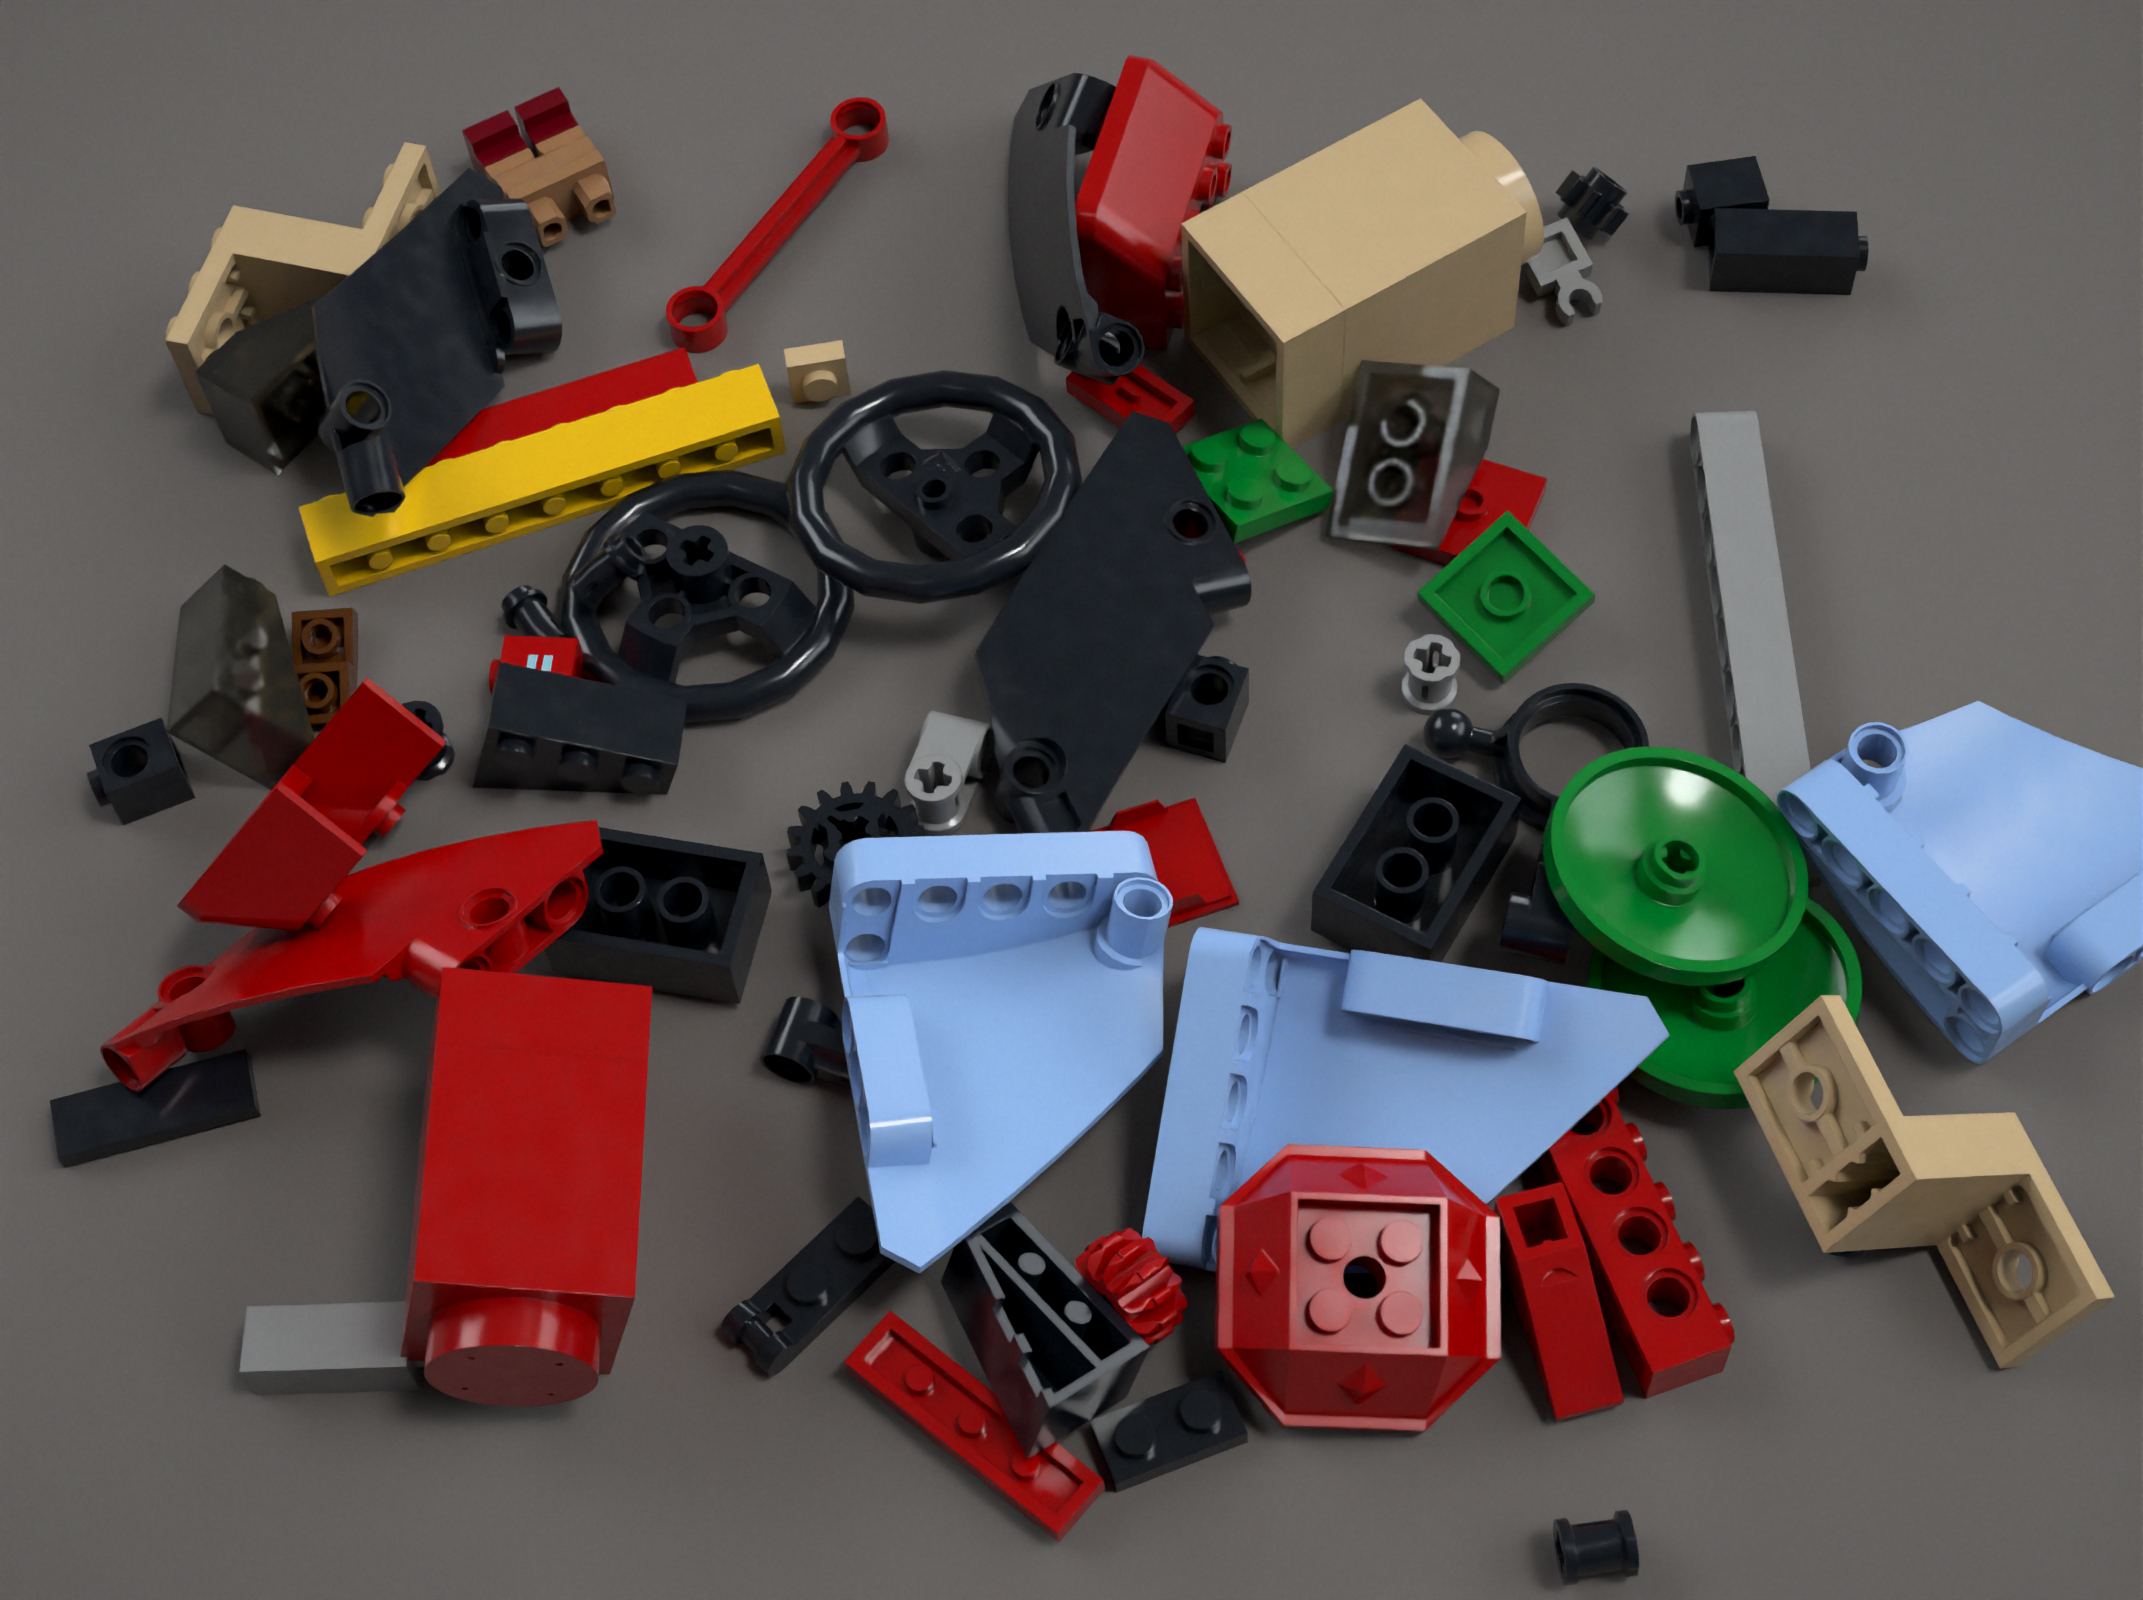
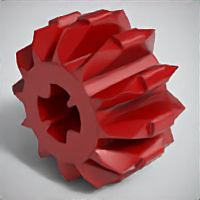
[1075,1227,1188,1345]

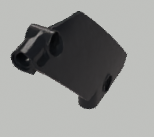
[1008,73,1145,386]
[974,411,1252,834]

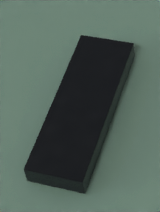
[50,1049,261,1168]

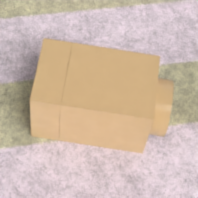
[1181,98,1544,449]

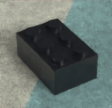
[1311,744,1522,962]
[544,827,772,1004]

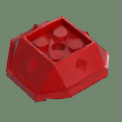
[1215,1144,1501,1434]

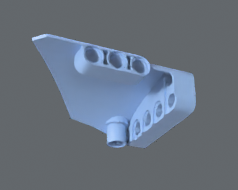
[1777,701,2143,1065]
[829,831,1173,1274]

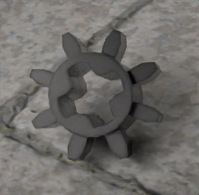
[1555,166,1629,240]

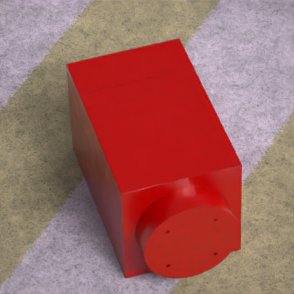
[400,967,652,1407]

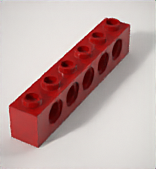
[1536,1087,1735,1399]

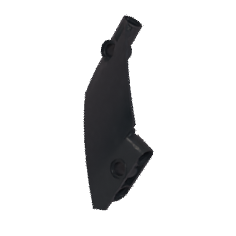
[311,168,562,517]

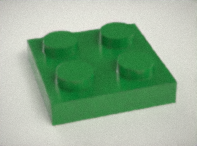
[1182,418,1333,544]
[1417,510,1595,684]

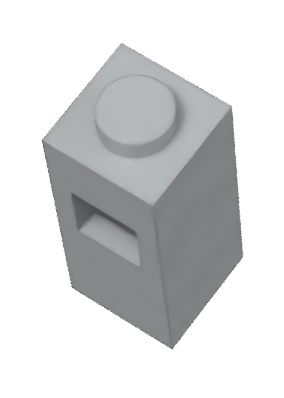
[239,1301,425,1395]

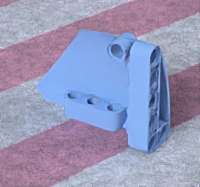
[1142,927,1670,1273]

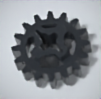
[786,781,925,908]

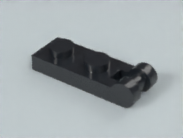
[721,1196,896,1376]

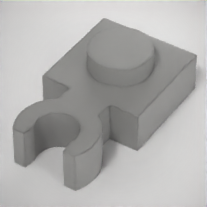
[1522,217,1603,326]

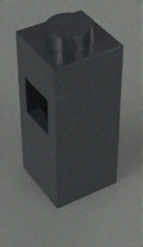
[1708,208,1869,295]

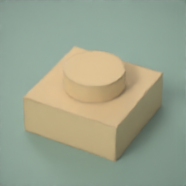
[784,340,851,404]

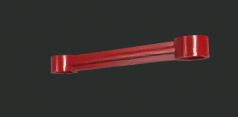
[666,97,889,353]

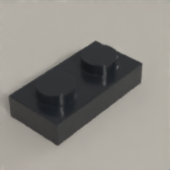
[1090,1370,1248,1493]

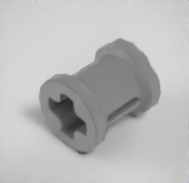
[1401,634,1461,715]

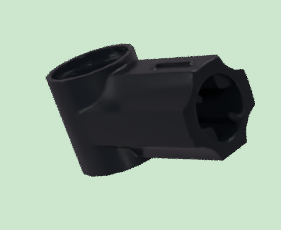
[760,997,851,1088]

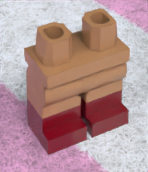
[462,87,616,247]

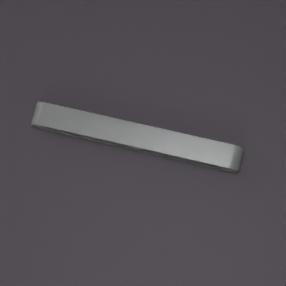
[1690,410,1822,887]

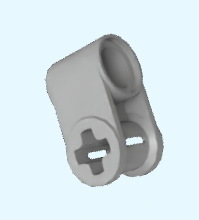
[904,711,995,836]

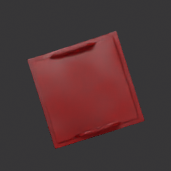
[1092,798,1239,928]

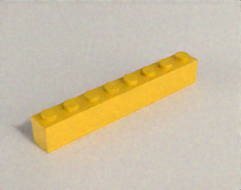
[299,364,787,597]

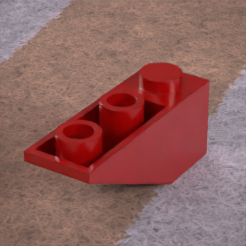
[1494,1181,1624,1422]

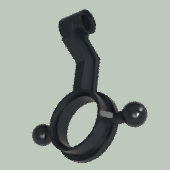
[1423,683,1649,965]

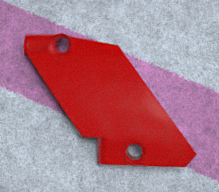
[100,820,603,1092]

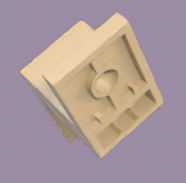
[165,142,441,417]
[1733,995,2115,1369]

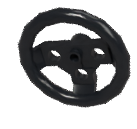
[786,370,1082,604]
[561,470,855,723]

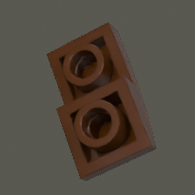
[287,608,358,728]

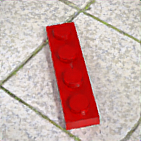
[844,1310,1105,1542]

